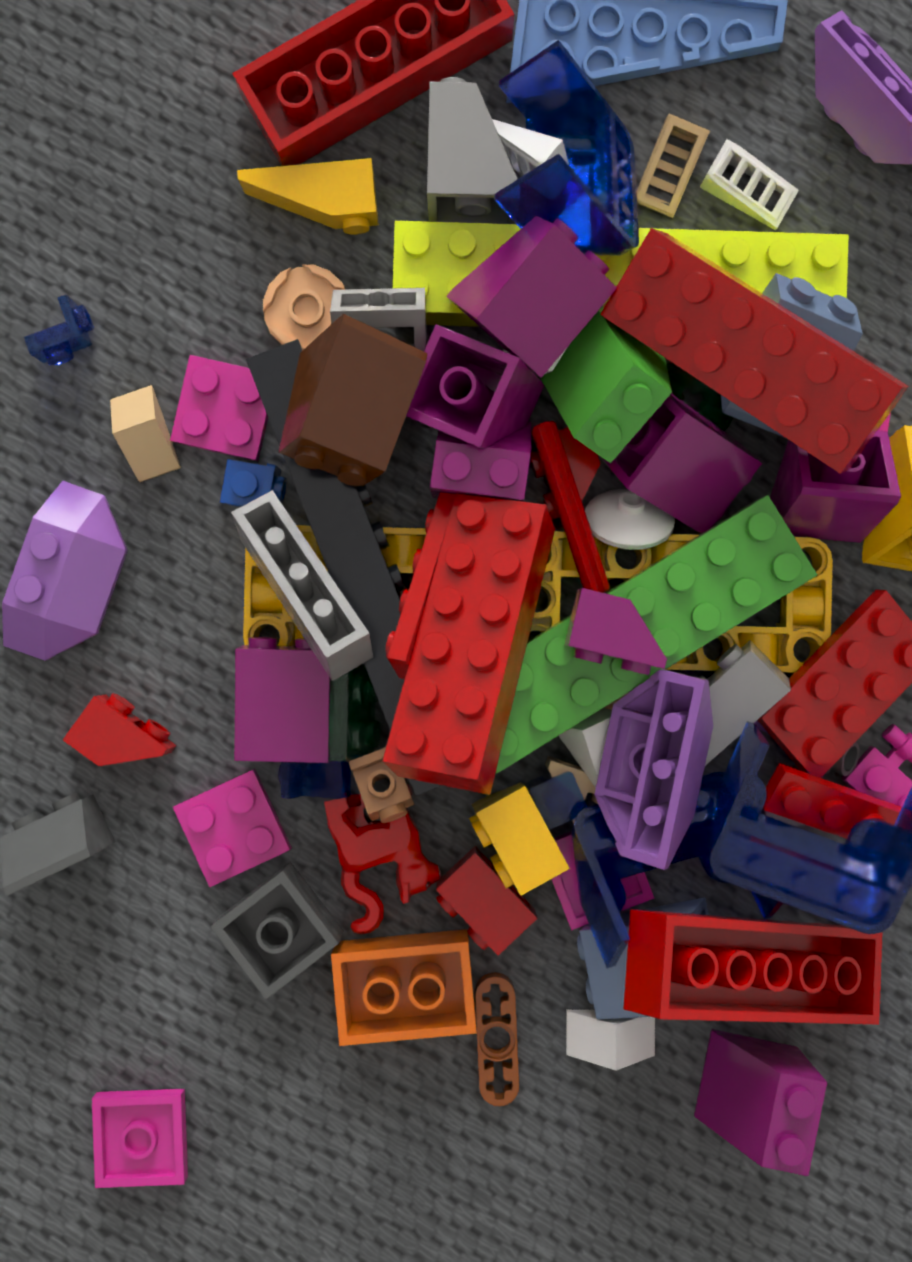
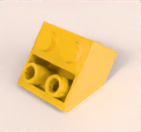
[469,782,570,896]

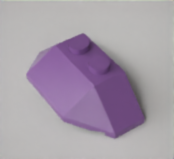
[815,10,912,165]
[2,481,128,661]
[594,669,714,870]

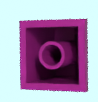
[446,216,617,378]
[406,324,544,449]
[600,393,762,534]
[430,422,531,502]
[770,431,901,543]
[234,637,337,763]
[694,1029,827,1176]

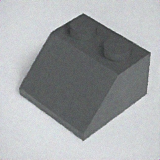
[0,792,116,896]

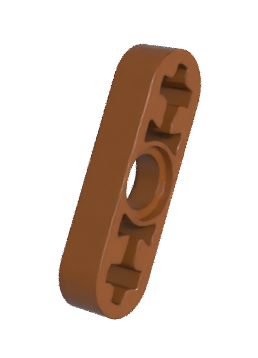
[475,972,519,1106]

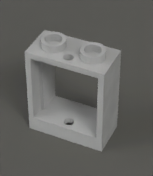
[330,288,427,351]

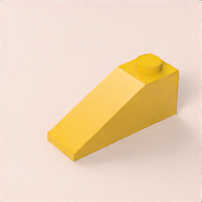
[237,158,379,235]

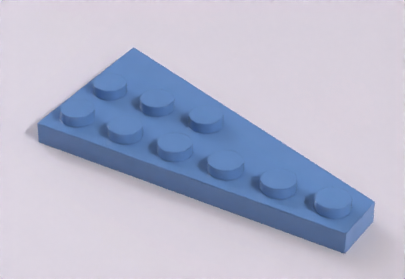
[506,0,788,103]

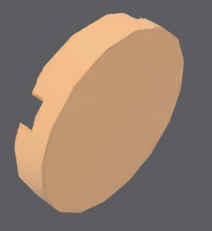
[263,264,345,349]

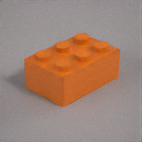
[331,929,477,1046]

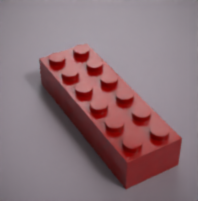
[232,0,515,166]
[600,228,909,474]
[382,493,555,795]
[623,909,883,1025]

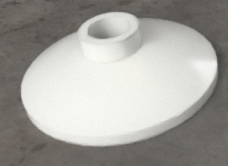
[585,489,675,550]

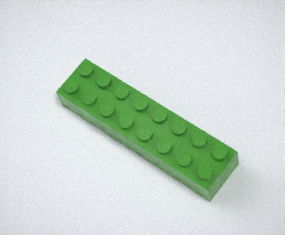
[496,495,818,774]

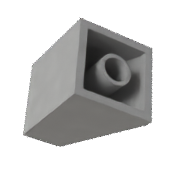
[427,77,521,224]

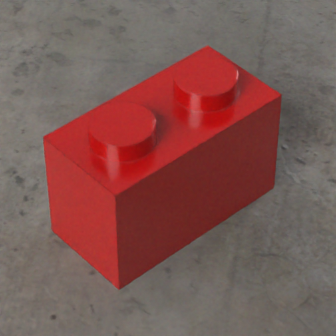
[436,846,538,955]

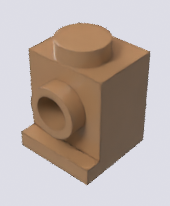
[349,747,415,823]

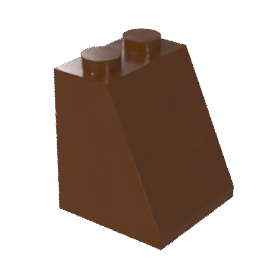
[278,314,428,486]

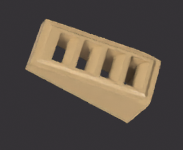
[632,114,710,218]

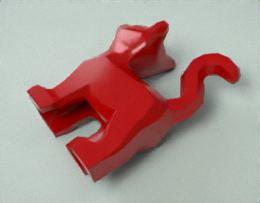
[324,784,441,934]

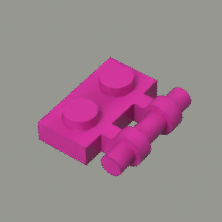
[841,724,912,810]

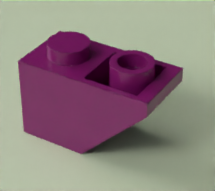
[564,588,667,675]

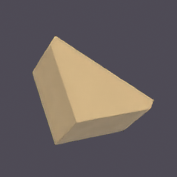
[110,385,181,482]

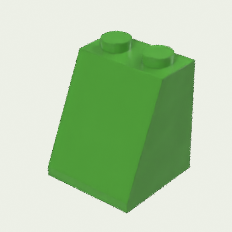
[540,306,672,463]

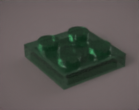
[328,666,381,761]

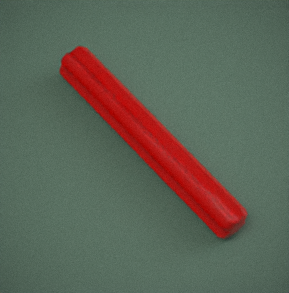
[532,421,610,593]

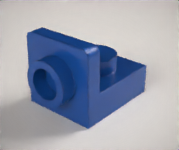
[220,459,287,507]

